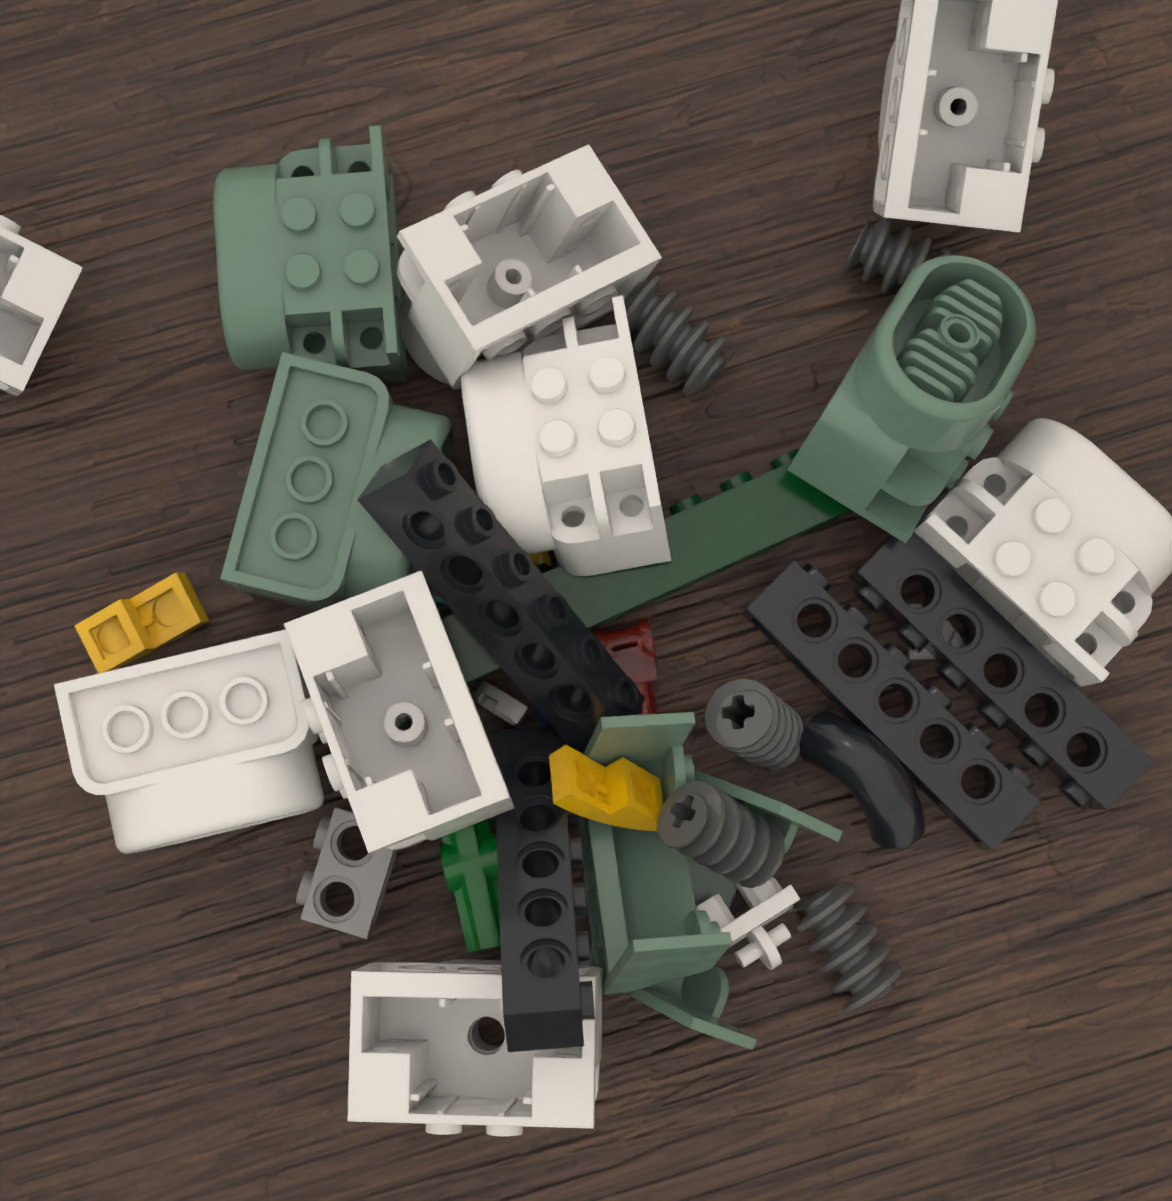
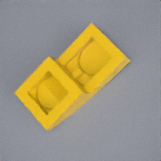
[74,572,210,674]
[549,745,663,832]

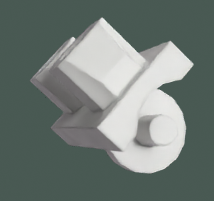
[696,877,800,970]

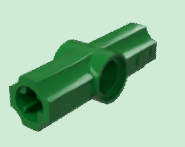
[439,818,501,952]

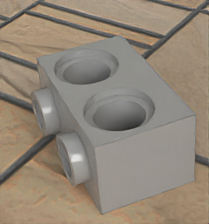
[296,807,398,939]

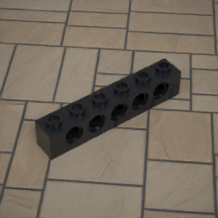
[357,439,645,753]
[849,531,1154,811]
[742,560,1040,851]
[493,726,595,1052]

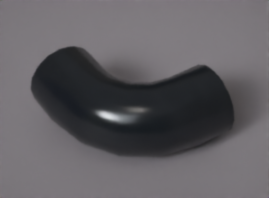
[799,711,926,849]

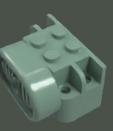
[213,125,409,384]
[787,255,1036,543]
[220,352,454,610]

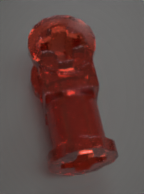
[591,617,659,715]

